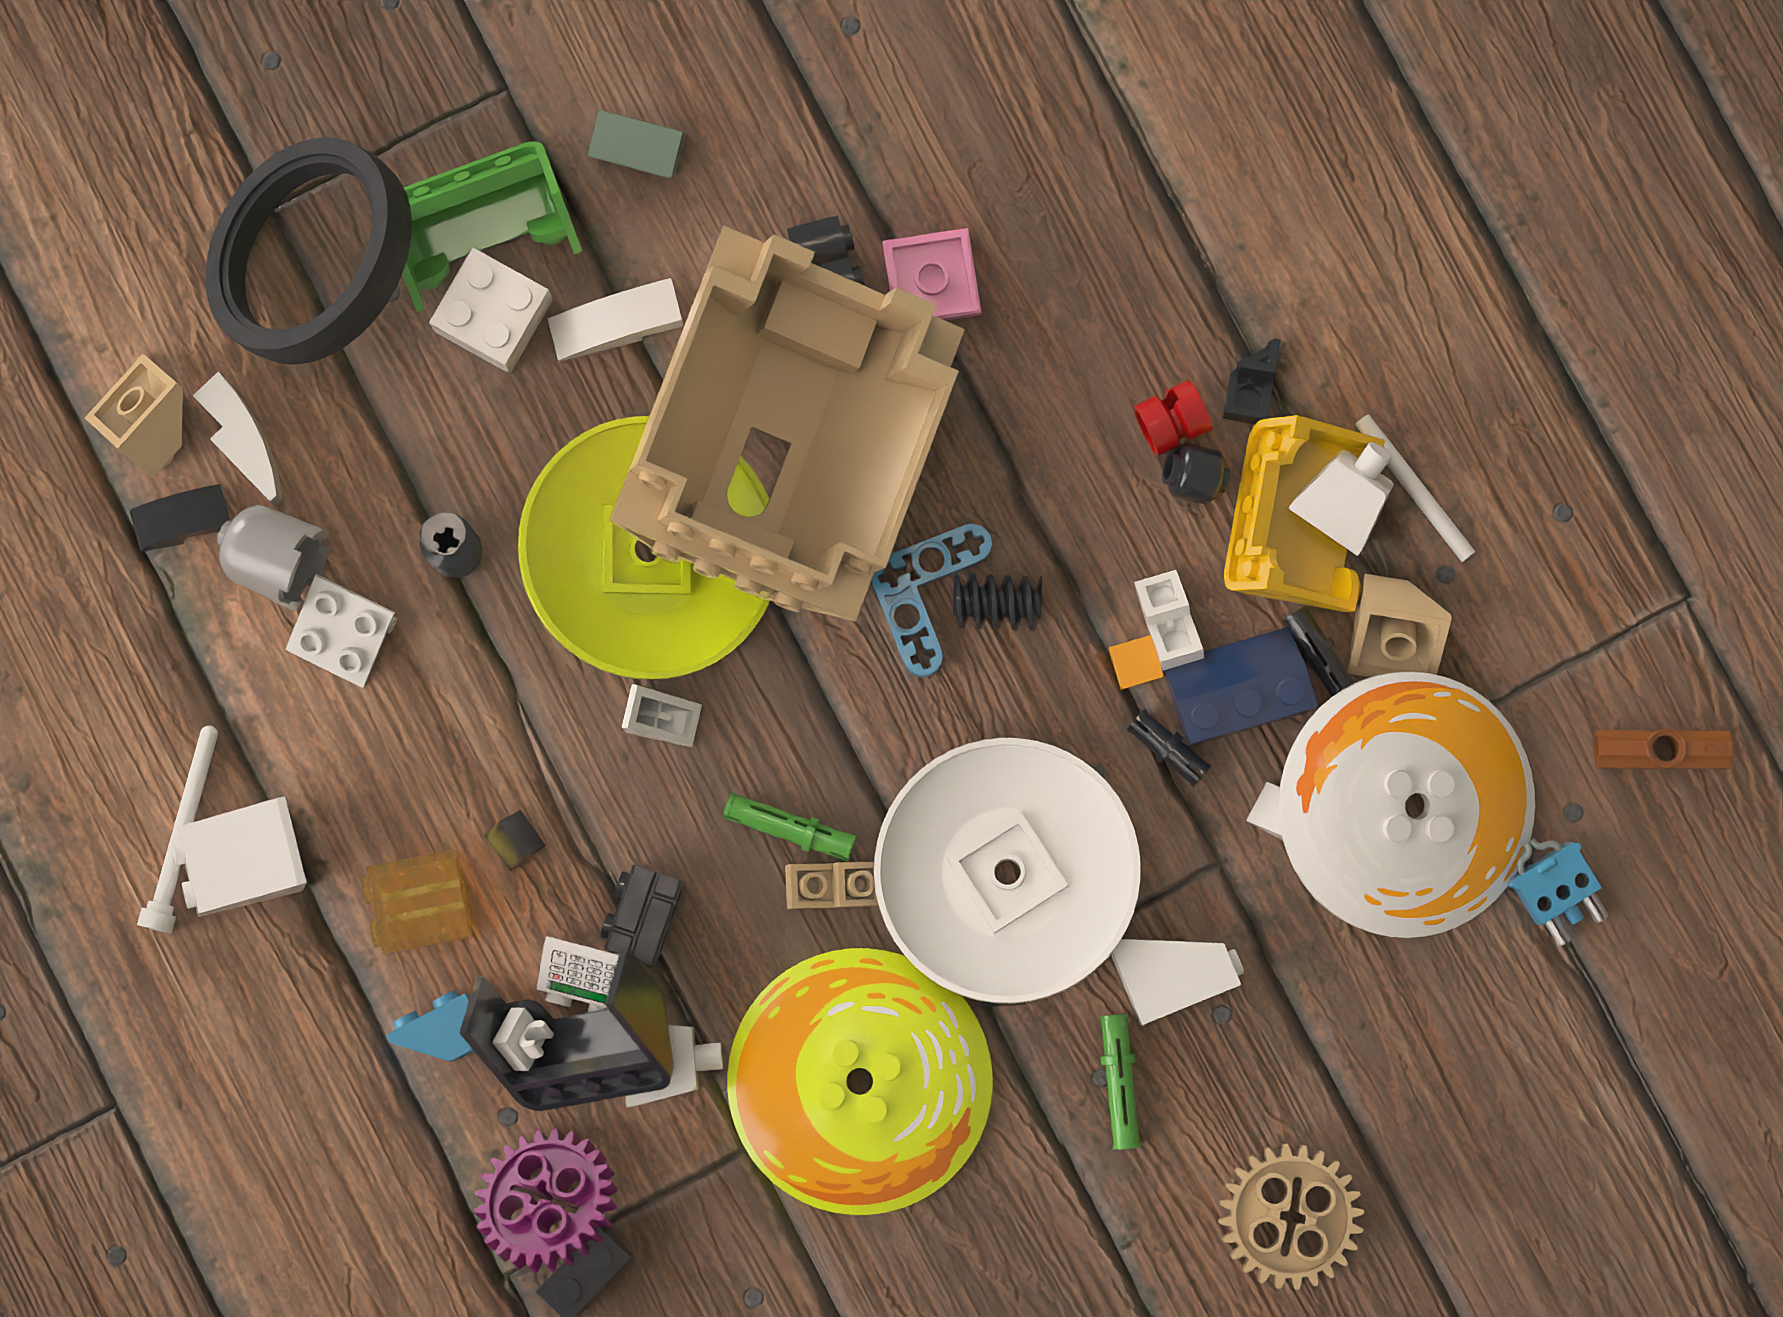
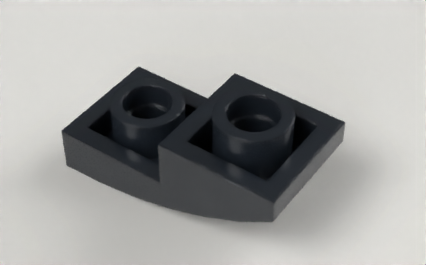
[130,484,230,552]

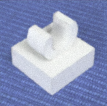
[492,1008,554,1071]

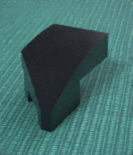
[1222,338,1281,424]

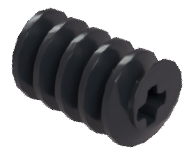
[419,512,483,578]
[953,573,1042,632]

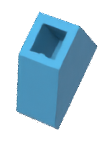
[386,990,474,1062]

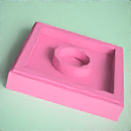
[882,228,982,321]

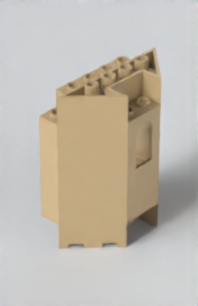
[610,225,965,622]

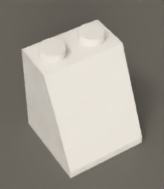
[171,796,306,917]

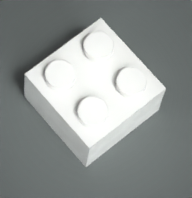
[429,247,553,374]

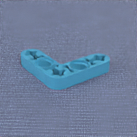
[872,524,992,678]

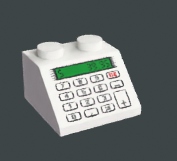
[537,936,619,1012]

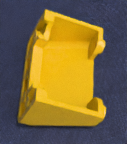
[1224,415,1385,612]

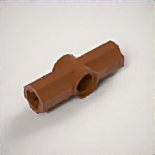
[1593,728,1733,771]

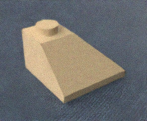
[85,354,183,478]
[1347,574,1451,677]

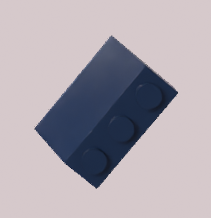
[1164,627,1318,747]

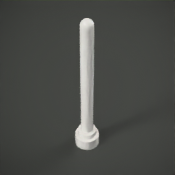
[137,725,218,934]

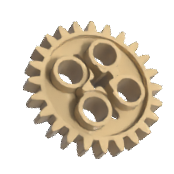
[1218,1144,1364,1290]

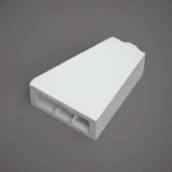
[1111,939,1244,1025]

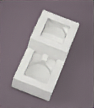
[1134,570,1204,671]

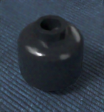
[1162,443,1230,504]

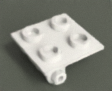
[285,574,397,688]

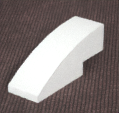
[548,278,684,362]
[193,372,283,507]

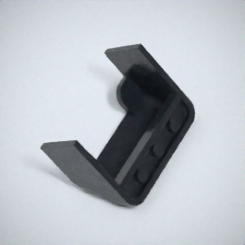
[459,947,674,1111]

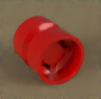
[1133,380,1213,457]

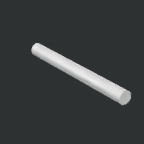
[1355,414,1476,562]

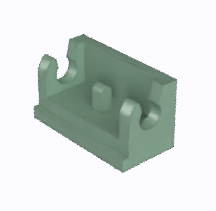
[587,110,687,179]

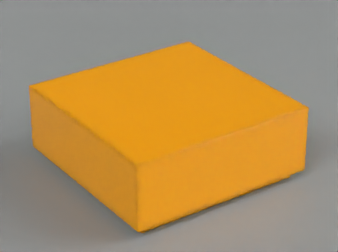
[1108,635,1164,690]

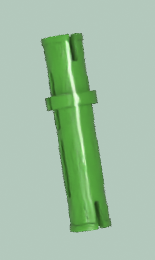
[723,792,857,862]
[1100,1014,1141,1150]

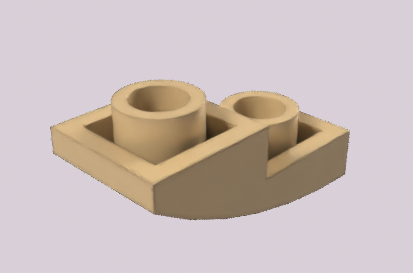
[785,862,879,909]

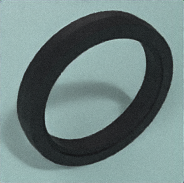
[205,137,412,365]

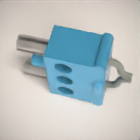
[1508,839,1609,946]

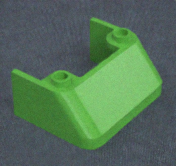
[402,142,582,312]

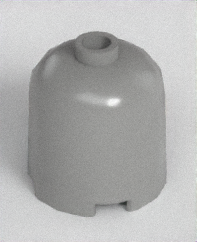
[217,505,330,611]

